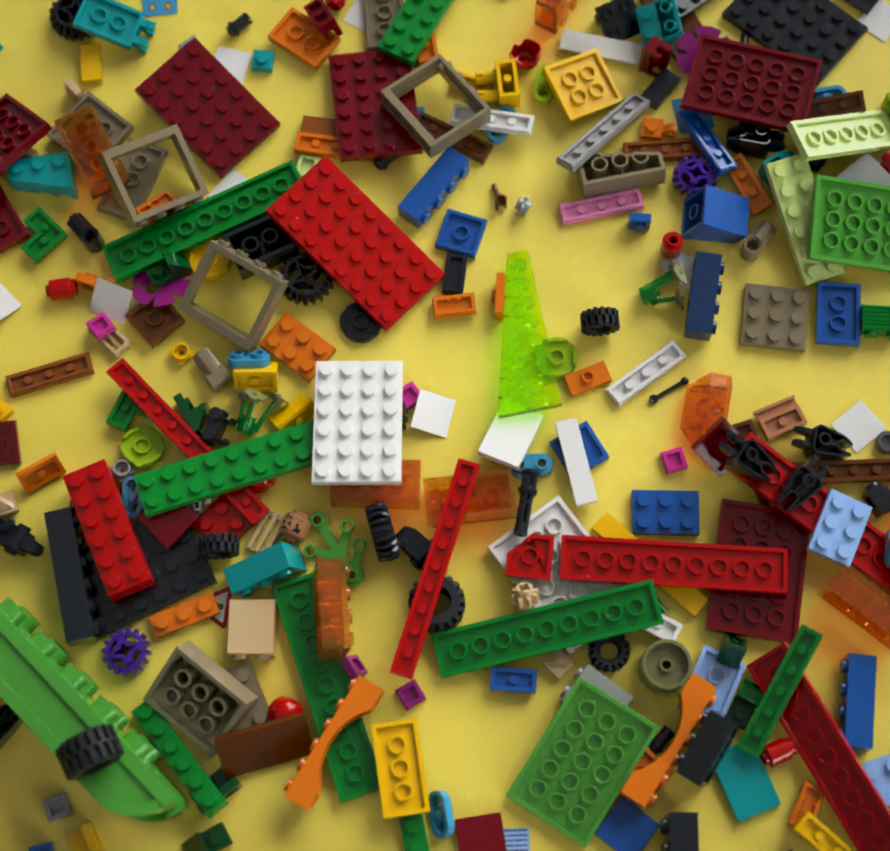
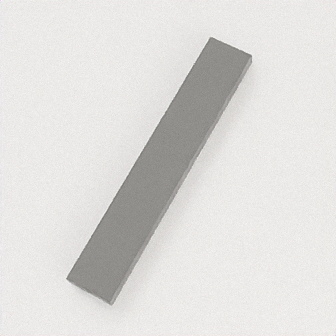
[556,92,650,173]

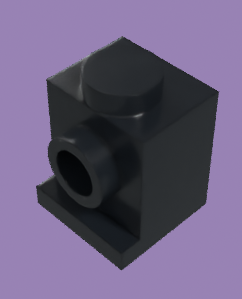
[862,481,890,519]

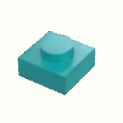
[252,50,275,73]

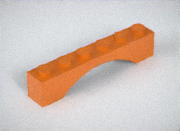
[619,673,717,809]
[284,675,384,813]

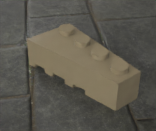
[576,151,666,199]

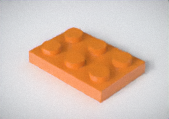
[268,7,341,71]
[259,312,336,383]

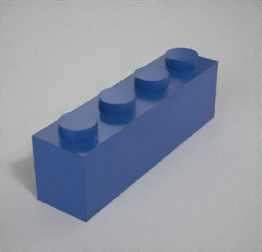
[398,147,470,228]
[838,653,877,751]

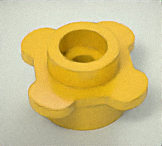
[169,341,195,366]

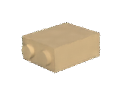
[227,599,277,661]

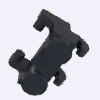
[200,407,237,447]

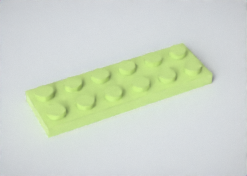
[786,109,890,162]
[764,154,845,287]

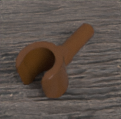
[491,183,507,211]

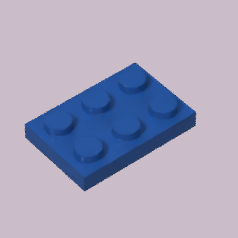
[815,281,861,347]
[631,490,700,536]

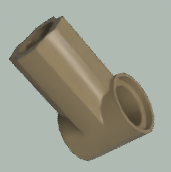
[740,220,777,262]
[192,347,233,392]

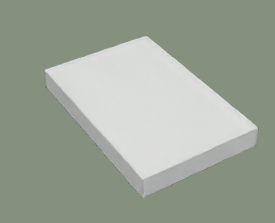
[478,400,544,471]

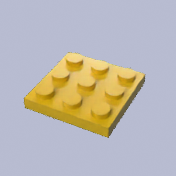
[542,48,624,123]

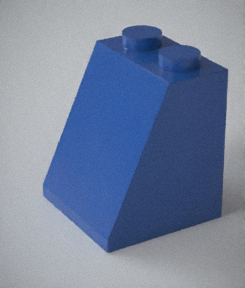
[681,185,750,244]

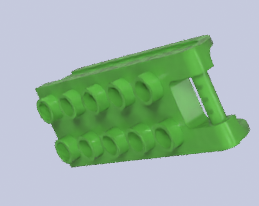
[0,597,189,822]

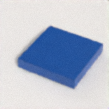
[435,209,488,260]
[549,421,609,472]
[594,796,660,851]

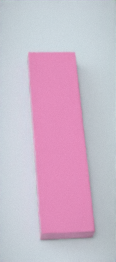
[558,188,644,226]

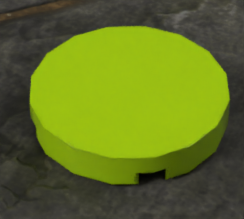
[535,337,578,379]
[121,426,165,468]

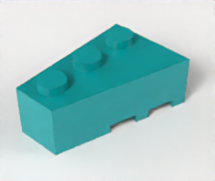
[8,151,79,199]
[223,542,308,597]

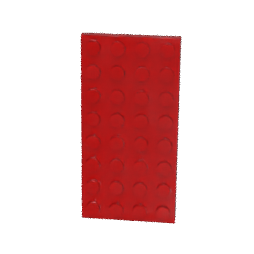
[265,155,445,332]

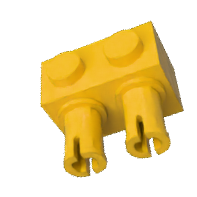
[475,59,520,108]

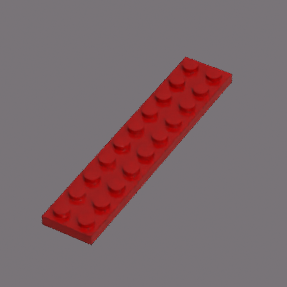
[723,432,890,595]
[559,535,788,595]
[746,642,890,851]

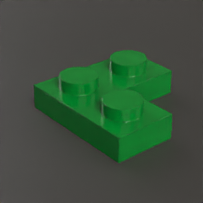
[21,207,68,264]
[106,390,149,433]

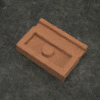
[753,395,808,441]

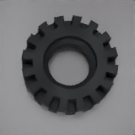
[580,306,620,336]
[199,533,239,559]
[588,635,630,673]

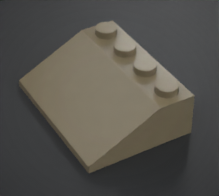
[143,641,258,757]

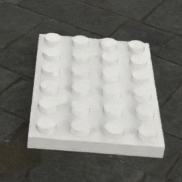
[312,361,403,485]
[488,495,626,655]

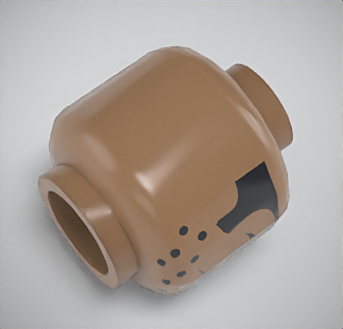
[279,510,312,544]

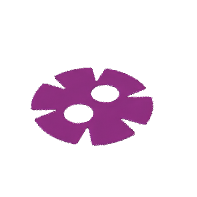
[676,26,730,74]
[132,271,192,307]

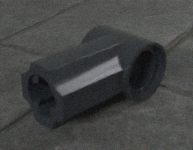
[67,212,105,253]

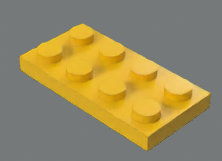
[371,718,431,819]

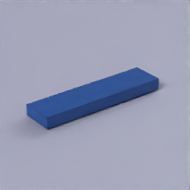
[676,109,738,176]

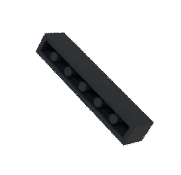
[44,507,100,647]

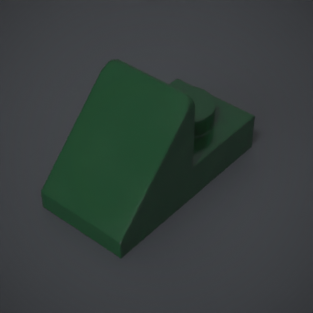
[146,251,194,290]
[173,393,209,437]
[716,633,747,669]
[726,678,763,730]
[181,822,233,851]

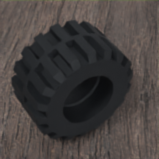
[408,575,465,633]
[55,724,124,780]

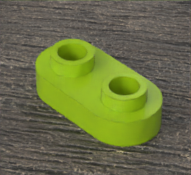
[533,64,554,105]

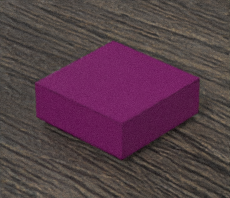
[340,654,368,680]
[395,679,426,711]

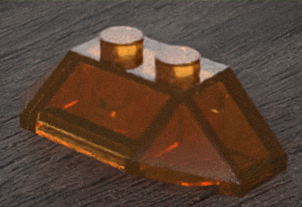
[680,372,732,445]

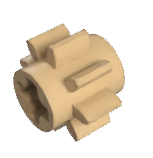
[511,582,539,611]

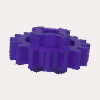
[672,154,718,197]
[101,627,152,677]

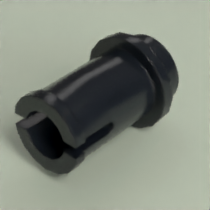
[226,12,252,37]
[373,156,400,171]
[648,725,675,756]

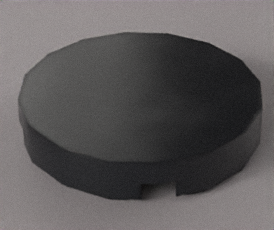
[340,302,382,343]

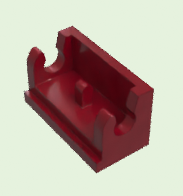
[304,0,343,40]
[638,35,673,78]

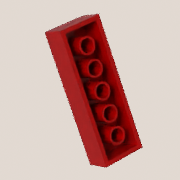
[62,459,156,602]

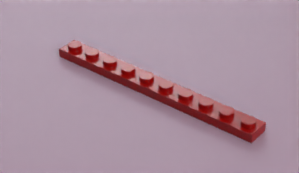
[106,358,270,527]
[390,458,480,680]

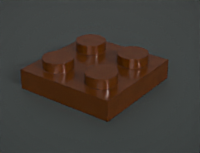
[125,290,186,348]

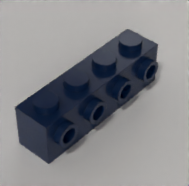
[683,251,725,341]

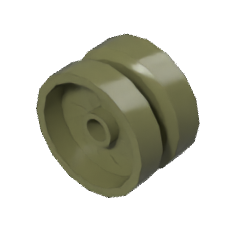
[638,639,692,694]

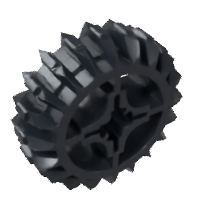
[49,0,91,42]
[279,251,334,306]
[365,502,400,562]

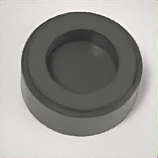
[875,431,890,454]

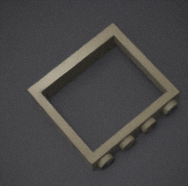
[381,54,491,158]
[97,124,209,227]
[177,239,289,350]

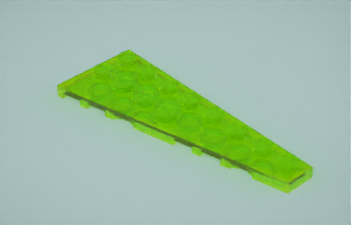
[498,250,562,419]

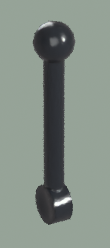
[649,377,689,404]

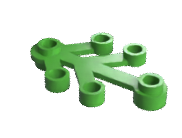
[304,512,367,587]

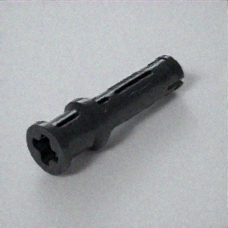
[513,468,541,537]

